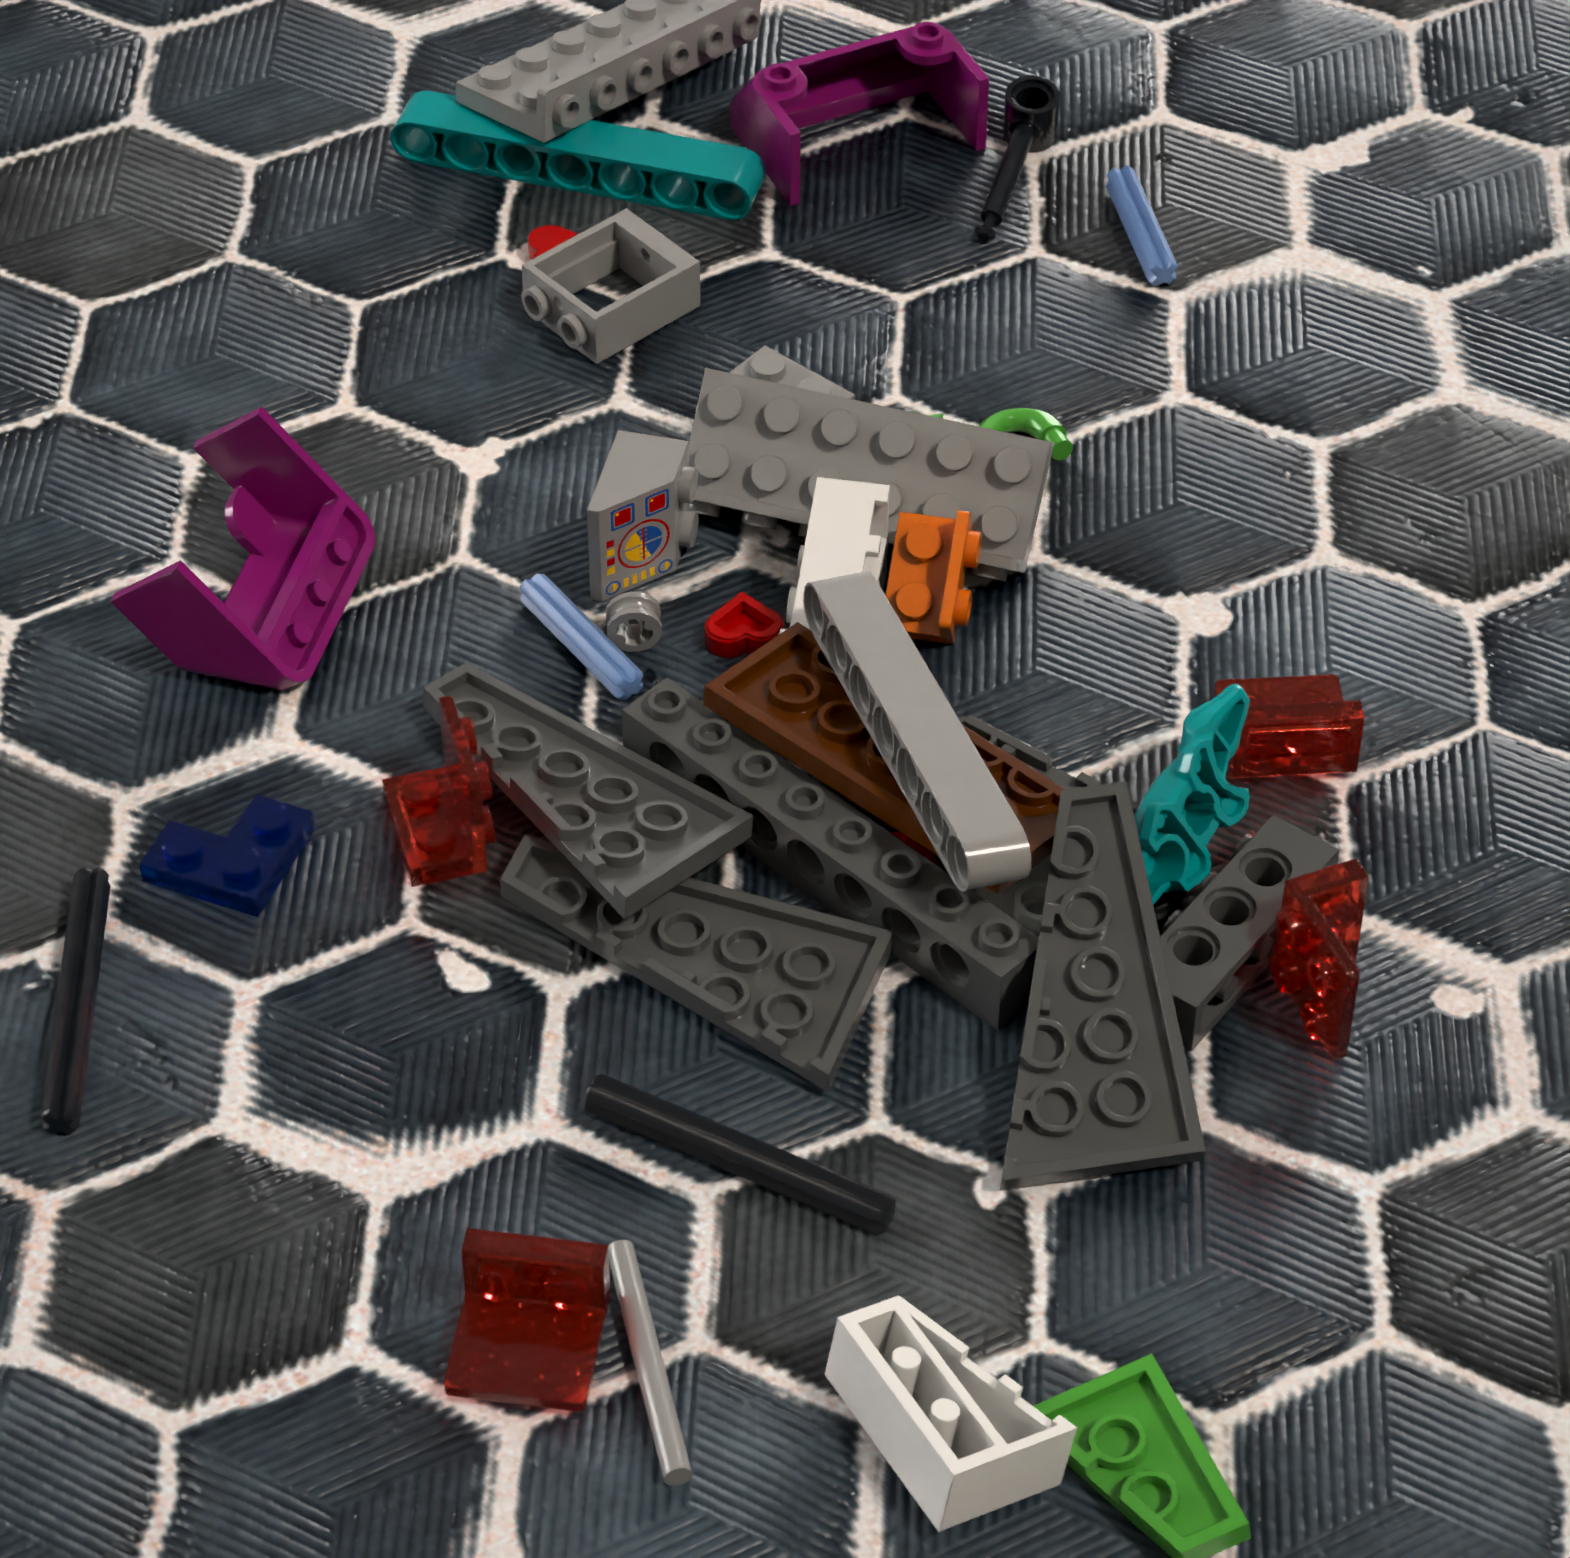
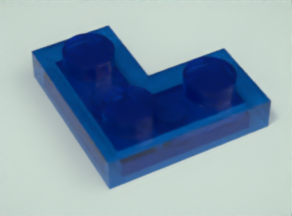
[139,794,316,917]

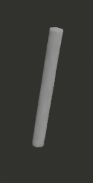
[606,1240,693,1486]

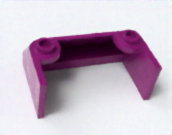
[730,22,989,206]
[110,406,375,690]

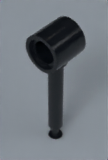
[975,75,1060,241]

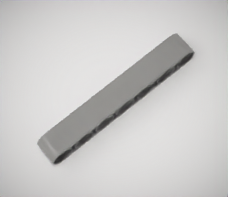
[803,571,1031,892]

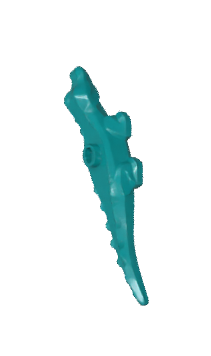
[1134,684,1250,905]

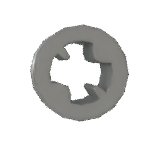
[606,592,662,652]

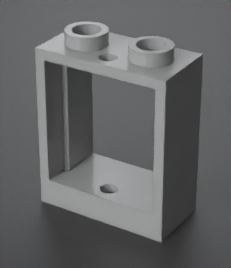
[521,208,701,364]

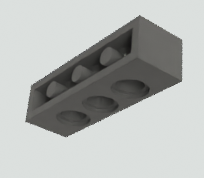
[1160,815,1339,1052]

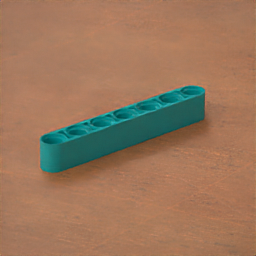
[390,91,767,220]

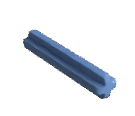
[1106,166,1178,286]
[519,573,643,700]

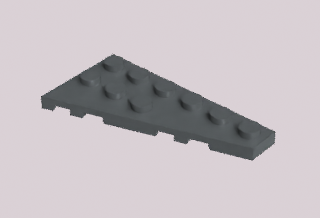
[423,663,754,919]
[1000,781,1206,1190]
[500,834,893,1092]

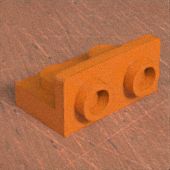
[885,510,982,645]

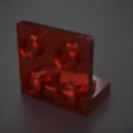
[1214,674,1365,778]
[382,695,495,887]
[1270,858,1369,1060]
[444,1228,611,1412]

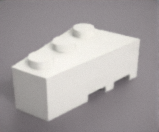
[779,477,890,634]
[824,1295,1077,1532]

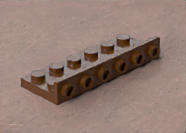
[703,622,1065,895]

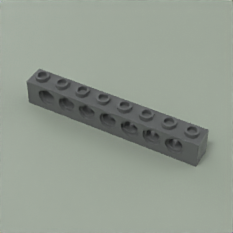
[622,678,1039,1030]

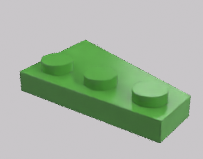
[1033,1353,1251,1558]

